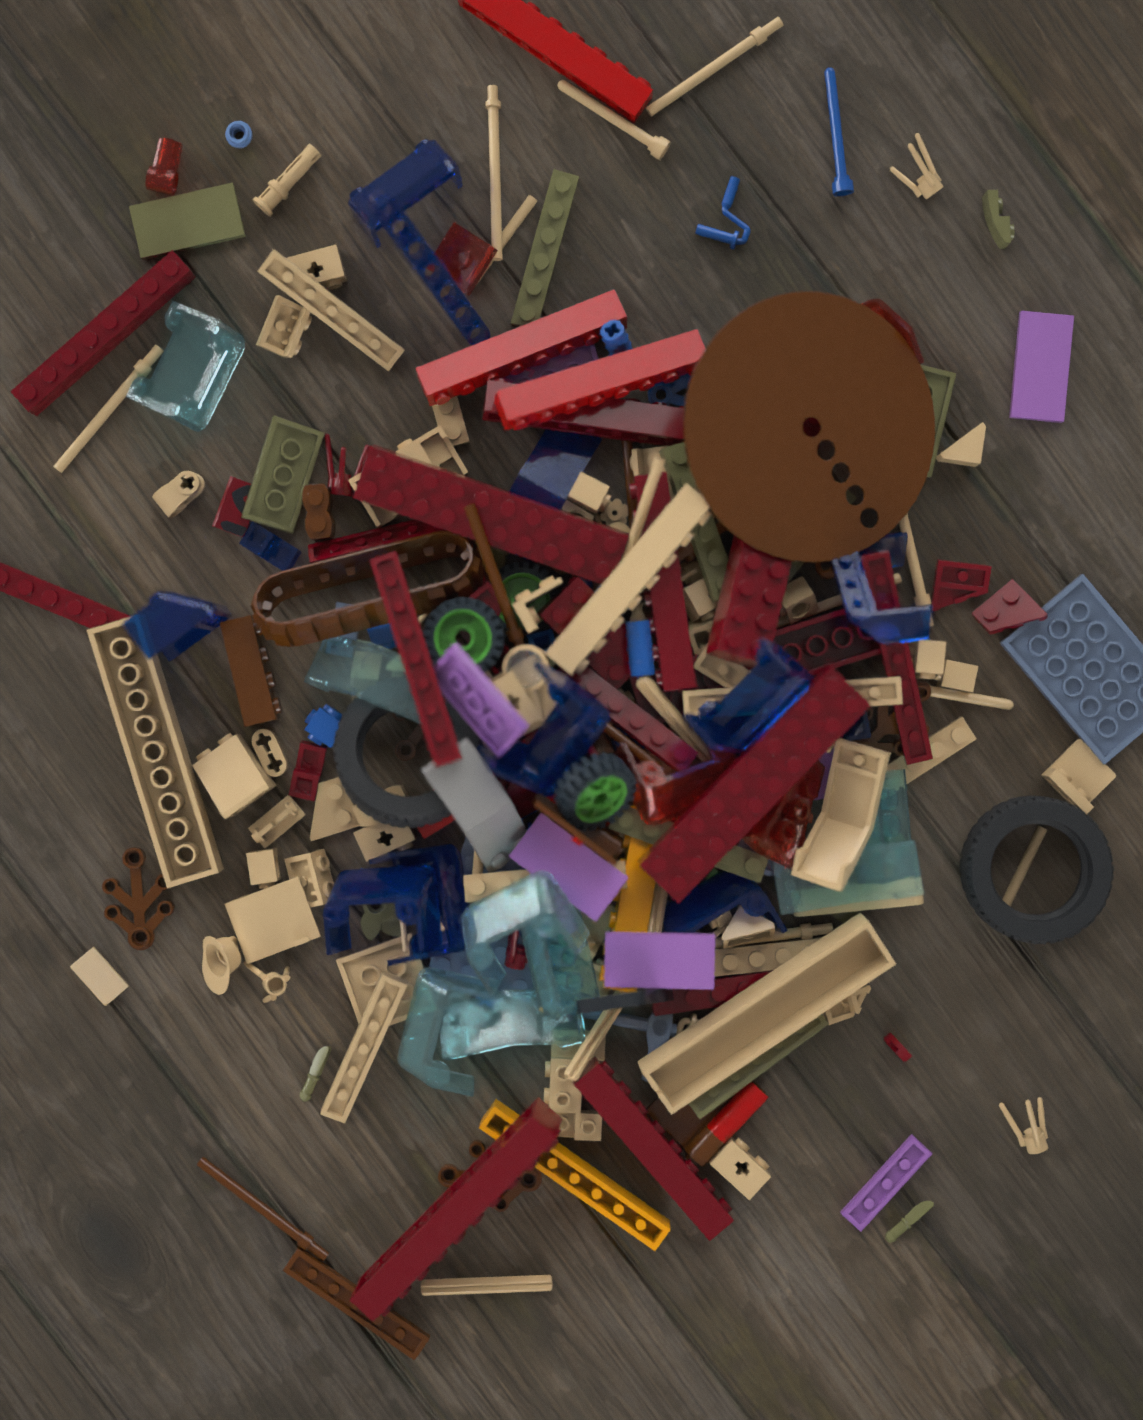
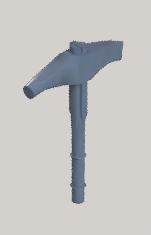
[535,998,677,1082]

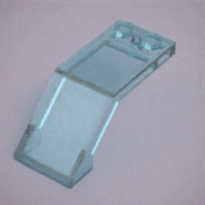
[304,636,421,724]
[771,840,924,915]
[438,989,586,1061]

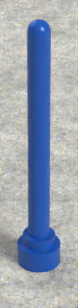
[824,67,854,196]

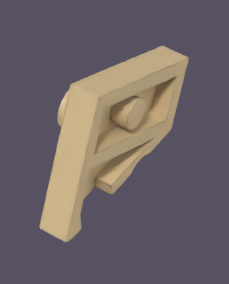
[310,777,360,841]

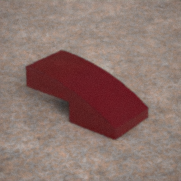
[288,740,328,801]

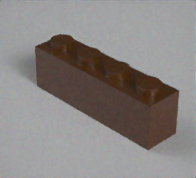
[219,615,282,727]

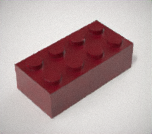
[536,576,630,690]

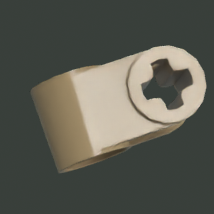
[152,471,205,519]

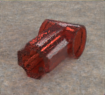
[145,137,183,195]

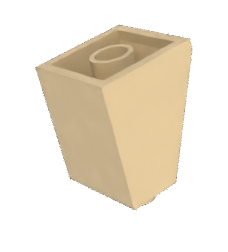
[192,733,277,819]

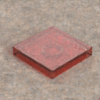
[425,222,498,296]

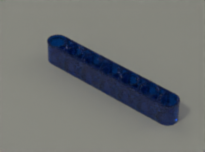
[367,189,491,346]

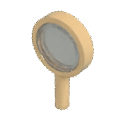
[503,645,551,722]

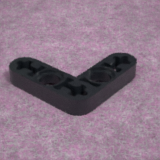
[576,988,674,1014]

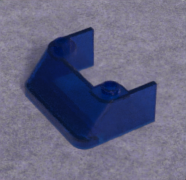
[348,139,463,248]
[830,532,933,644]
[122,590,232,662]
[683,638,814,753]
[475,661,610,796]
[369,844,476,966]
[323,864,442,955]
[662,869,787,933]

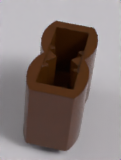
[302,483,336,542]

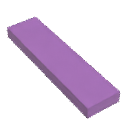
[840,1134,932,1232]

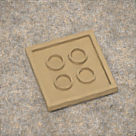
[336,932,439,1026]

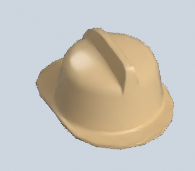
[202,936,241,995]

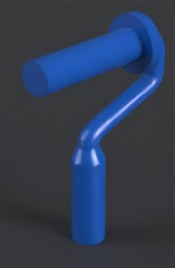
[695,176,750,250]

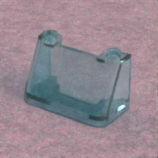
[126,301,245,432]

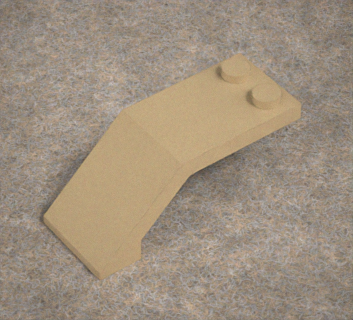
[791,738,890,892]

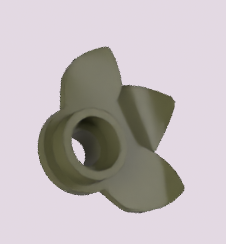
[360,891,408,941]

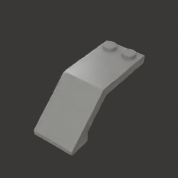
[422,737,527,873]

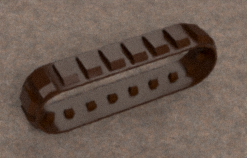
[251,531,485,647]

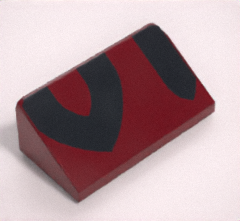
[212,476,251,537]

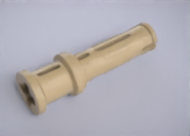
[252,144,322,217]

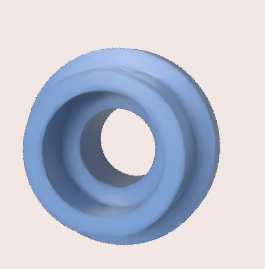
[225,121,253,148]

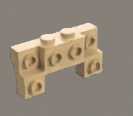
[348,425,469,528]
[544,1027,606,1141]

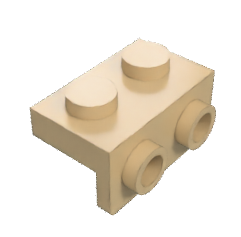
[256,295,312,358]

